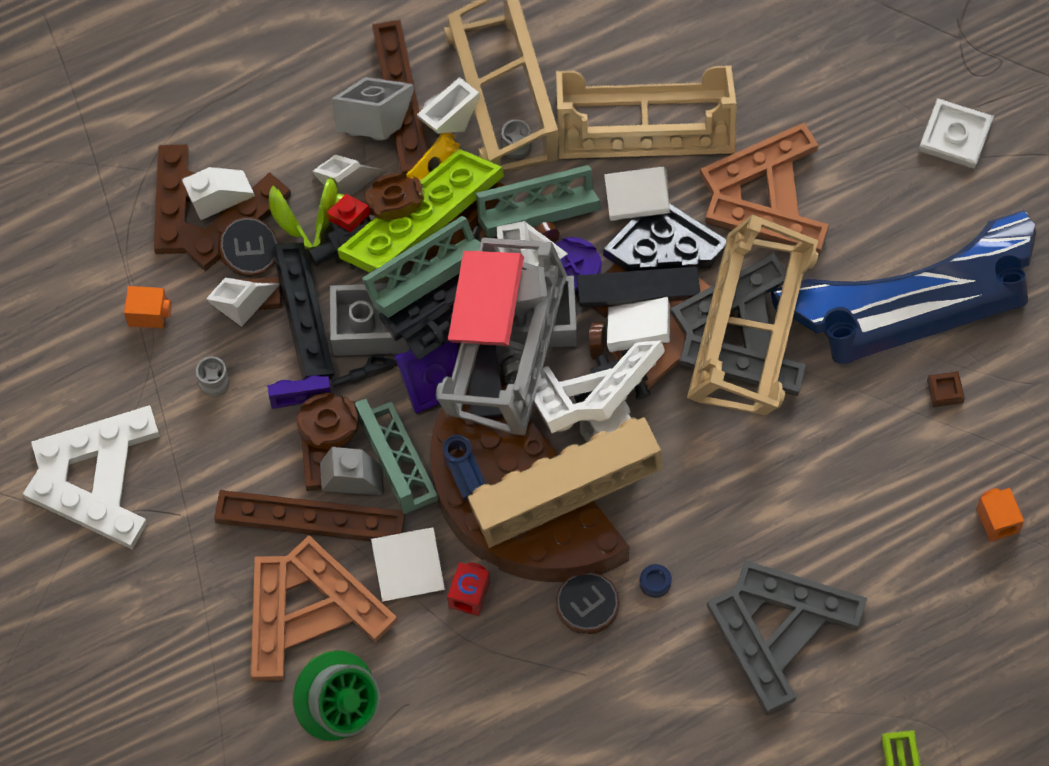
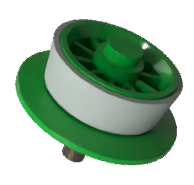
[293,650,380,741]

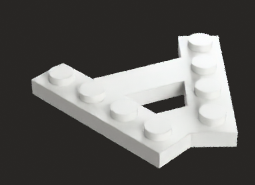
[534,341,665,433]
[23,405,160,549]

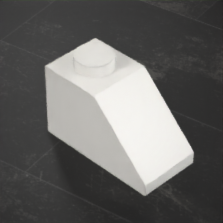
[182,167,255,220]

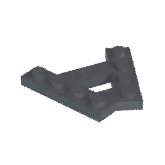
[670,253,806,396]
[707,560,867,715]

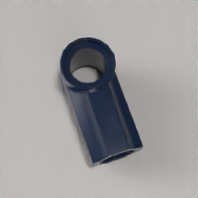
[443,435,486,501]

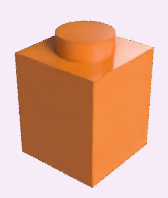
[124,286,172,329]
[976,488,1024,542]

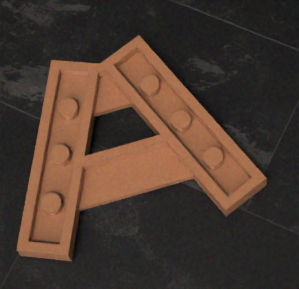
[700,123,829,255]
[251,535,398,681]

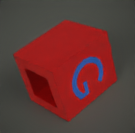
[447,562,490,616]

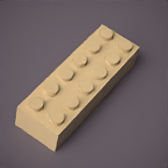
[468,417,663,548]

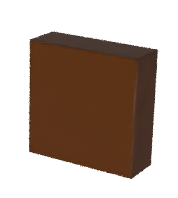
[927,371,965,407]

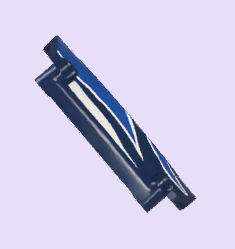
[770,210,1036,364]

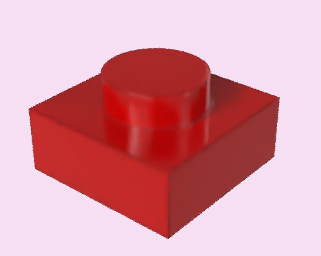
[326,194,370,232]

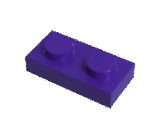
[267,375,332,409]

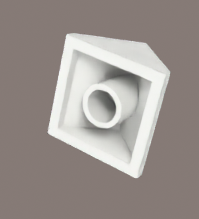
[604,166,670,221]

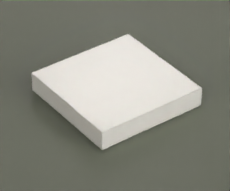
[919,99,994,169]
[607,297,670,352]
[371,527,445,602]

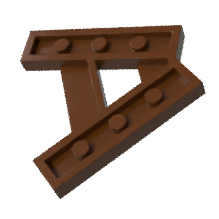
[154,144,291,272]

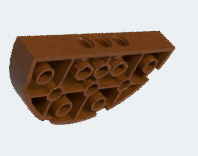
[431,380,629,582]

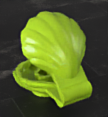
[269,177,344,251]

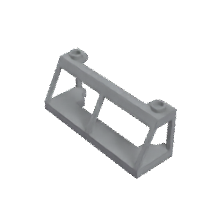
[436,238,567,435]

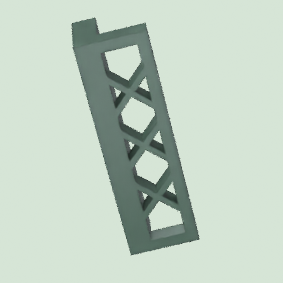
[476,165,600,238]
[362,216,481,318]
[355,399,438,514]

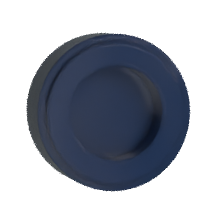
[640,564,672,598]

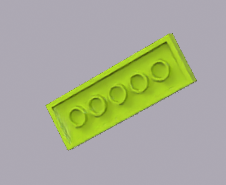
[337,149,504,279]

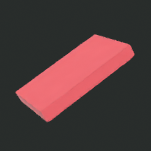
[448,251,524,346]

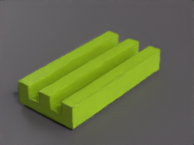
[881,731,920,766]

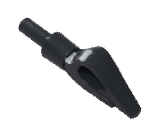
[331,355,397,387]

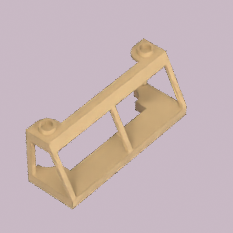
[444,0,558,173]
[556,66,736,159]
[687,215,818,415]

